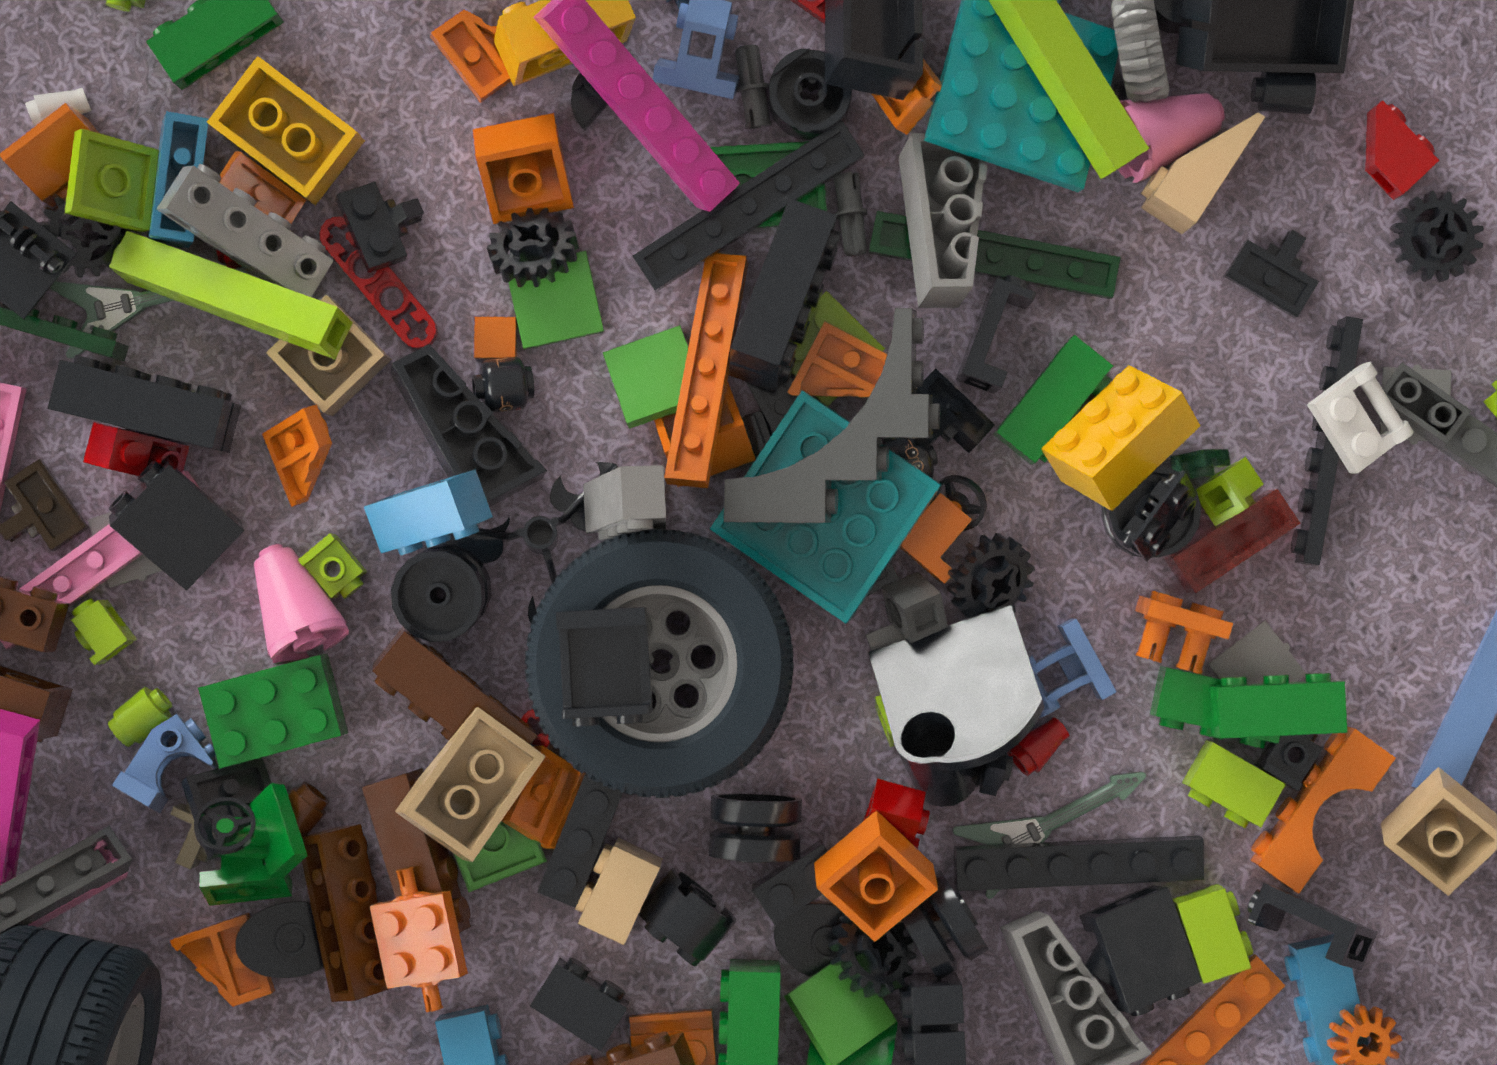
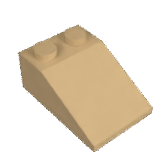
[1141,112,1265,234]
[395,707,546,862]

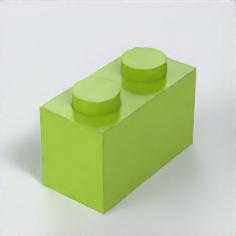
[1182,740,1286,829]
[1173,884,1253,984]

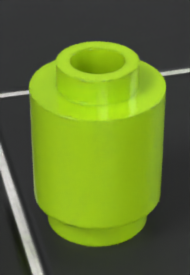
[108,687,173,747]

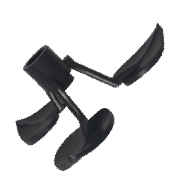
[446,462,618,623]

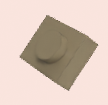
[170,802,208,869]

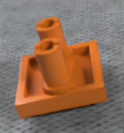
[1135,590,1233,675]

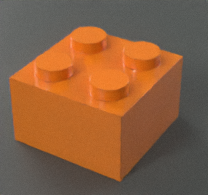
[814,810,938,942]

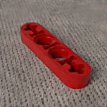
[319,216,438,349]

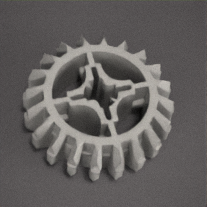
[1111,0,1170,102]

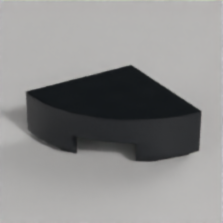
[571,73,608,131]

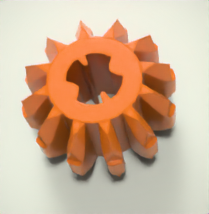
[1327,1004,1402,1065]

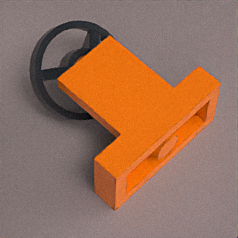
[900,475,987,584]

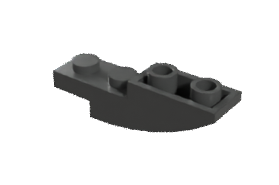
[1382,362,1497,488]

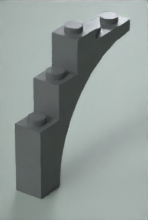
[724,308,940,523]

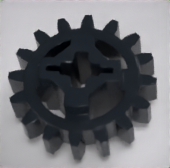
[1390,191,1484,282]
[38,194,125,278]
[487,208,579,288]
[947,533,1035,618]
[828,914,916,998]

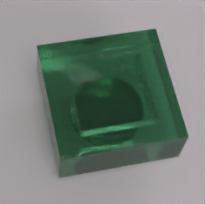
[1170,449,1231,479]

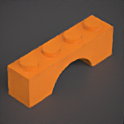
[1250,727,1396,894]

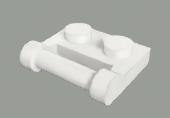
[1307,362,1414,474]

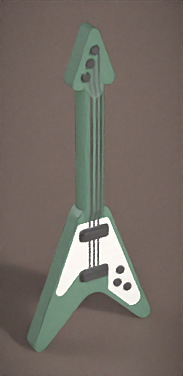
[50,269,249,359]
[952,771,1146,899]

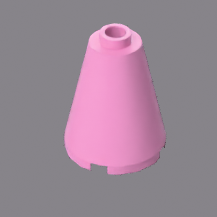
[1118,93,1225,183]
[254,544,349,664]

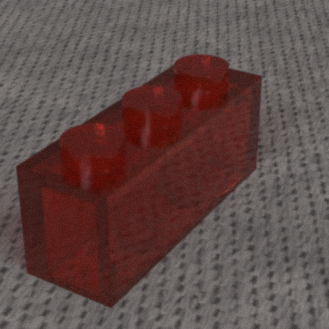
[1164,489,1301,593]

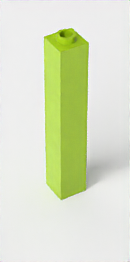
[988,0,1149,179]
[109,231,353,360]

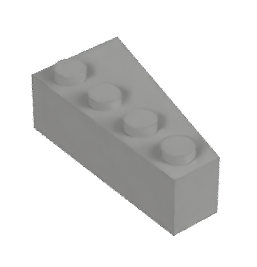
[1000,911,1151,1065]

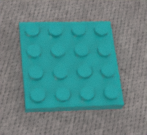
[924,0,1119,192]
[710,391,942,624]

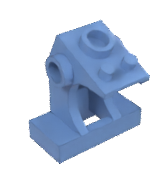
[652,0,739,99]
[1029,618,1117,718]
[112,714,218,813]

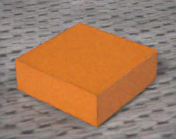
[474,317,517,359]

